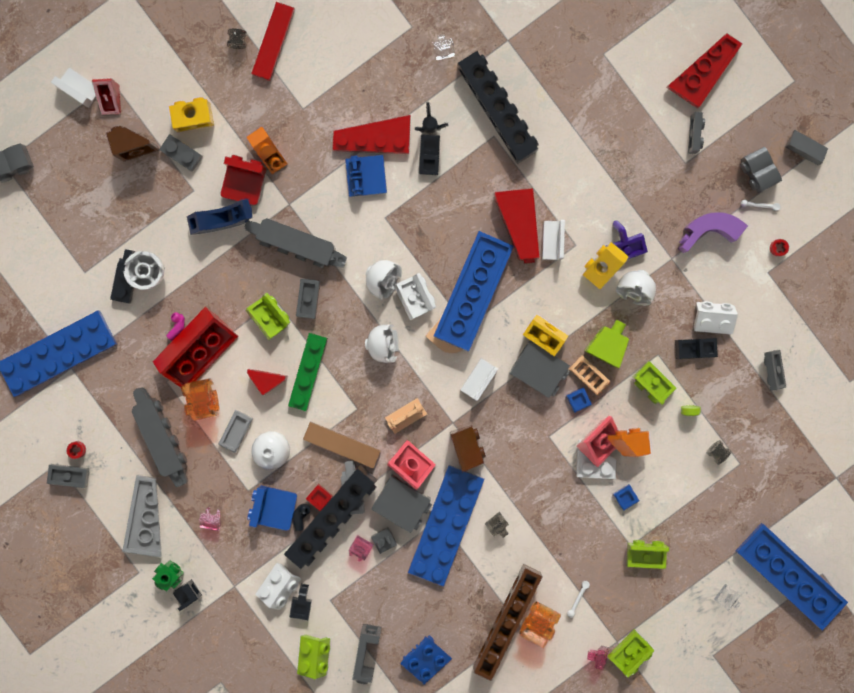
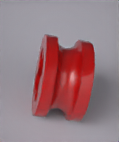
[770,239,789,256]
[66,441,86,459]

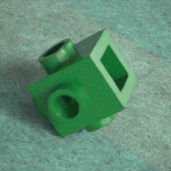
[152,560,184,591]

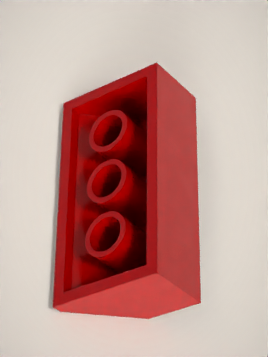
[153,306,239,391]

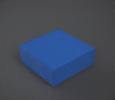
[566,387,592,413]
[613,484,640,511]

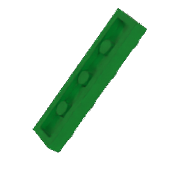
[288,333,328,411]

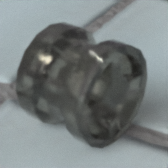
[227,28,247,49]
[706,440,731,465]

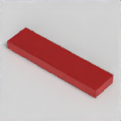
[251,1,295,81]

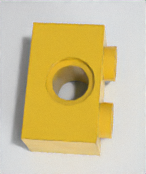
[169,97,215,132]
[583,242,628,289]
[523,315,568,357]

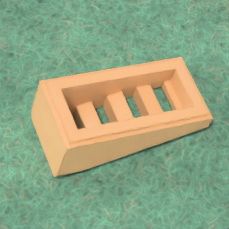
[569,355,611,396]

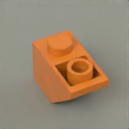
[247,127,288,174]
[608,428,651,457]

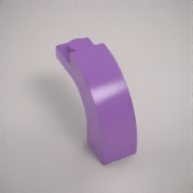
[678,212,748,253]

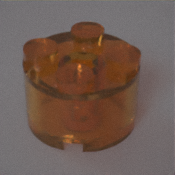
[181,378,219,421]
[519,601,561,648]

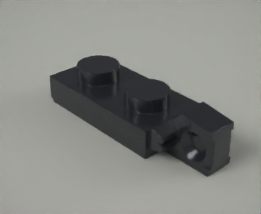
[110,249,135,304]

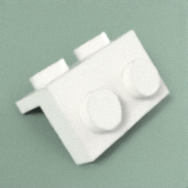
[394,273,436,320]
[693,301,738,335]
[256,563,301,610]

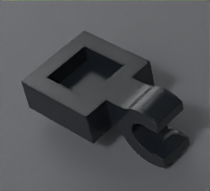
[289,583,312,621]

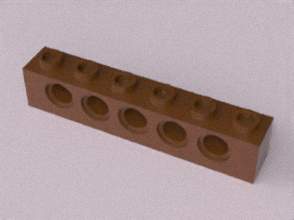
[473,563,543,681]

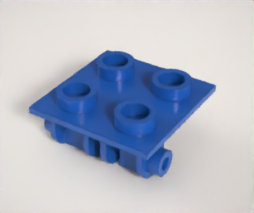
[345,155,387,197]
[400,635,452,685]

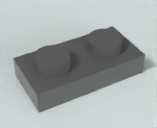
[688,112,705,154]
[159,134,203,172]
[296,279,320,319]
[764,350,786,391]
[47,464,89,488]

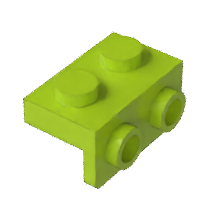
[245,293,290,340]
[632,361,677,405]
[626,540,669,569]
[607,629,654,678]
[297,635,330,679]

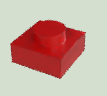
[306,483,333,511]

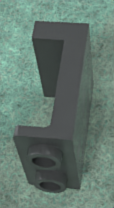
[509,341,570,398]
[371,474,432,533]
[352,623,382,684]

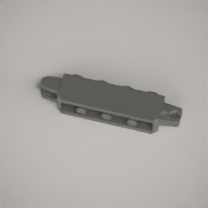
[244,218,347,268]
[131,387,188,487]

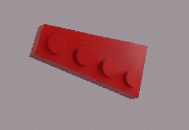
[666,33,742,109]
[333,115,411,154]

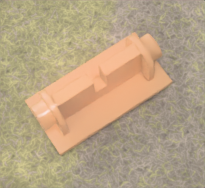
[385,398,427,434]

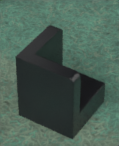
[173,579,202,612]

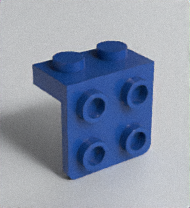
[247,485,297,531]

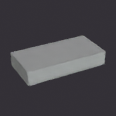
[218,410,253,453]

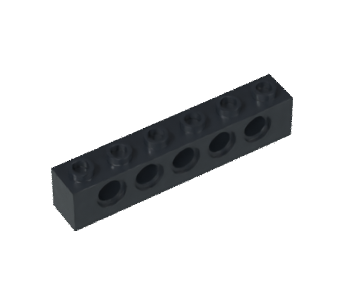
[457,51,539,164]
[284,465,378,569]

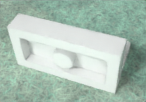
[51,68,96,108]
[542,220,565,260]
[461,358,498,401]

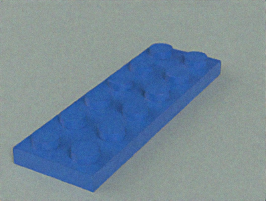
[433,231,514,352]
[0,310,117,397]
[408,465,484,586]
[736,523,848,630]

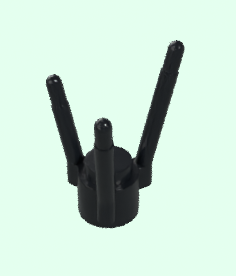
[414,102,449,133]

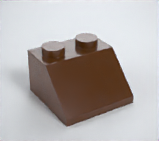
[106,126,159,162]
[450,425,486,472]

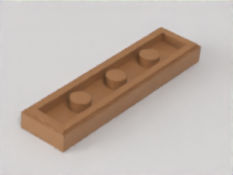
[303,421,381,468]

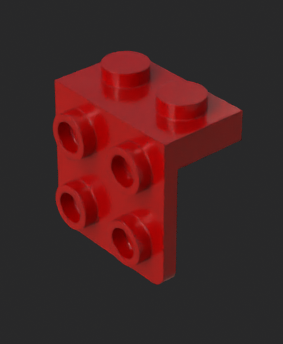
[220,155,266,206]

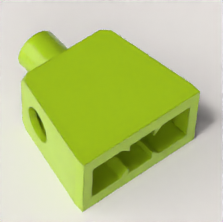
[584,320,629,368]

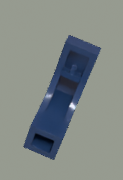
[186,199,253,235]

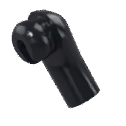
[293,504,311,531]

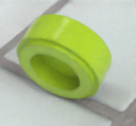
[681,405,701,416]

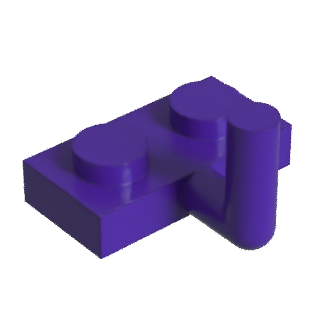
[606,220,648,260]

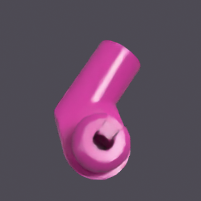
[166,312,185,341]

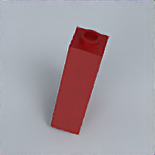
[494,188,540,264]

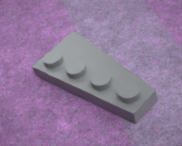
[122,475,162,557]

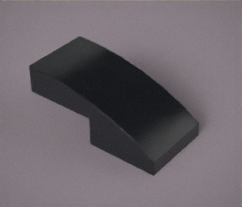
[419,134,440,175]
[675,338,718,359]

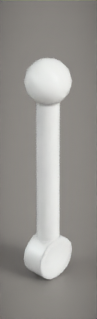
[740,200,780,211]
[567,581,590,618]

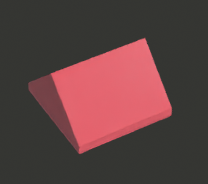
[576,415,618,467]
[387,440,436,490]

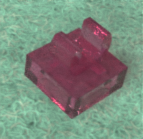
[199,507,221,531]
[348,535,374,562]
[587,646,609,670]

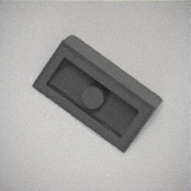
[785,130,828,165]

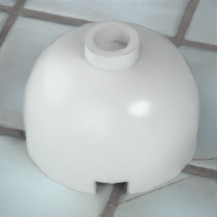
[124,251,164,290]
[366,260,402,300]
[616,270,656,306]
[365,324,399,363]
[251,431,290,470]

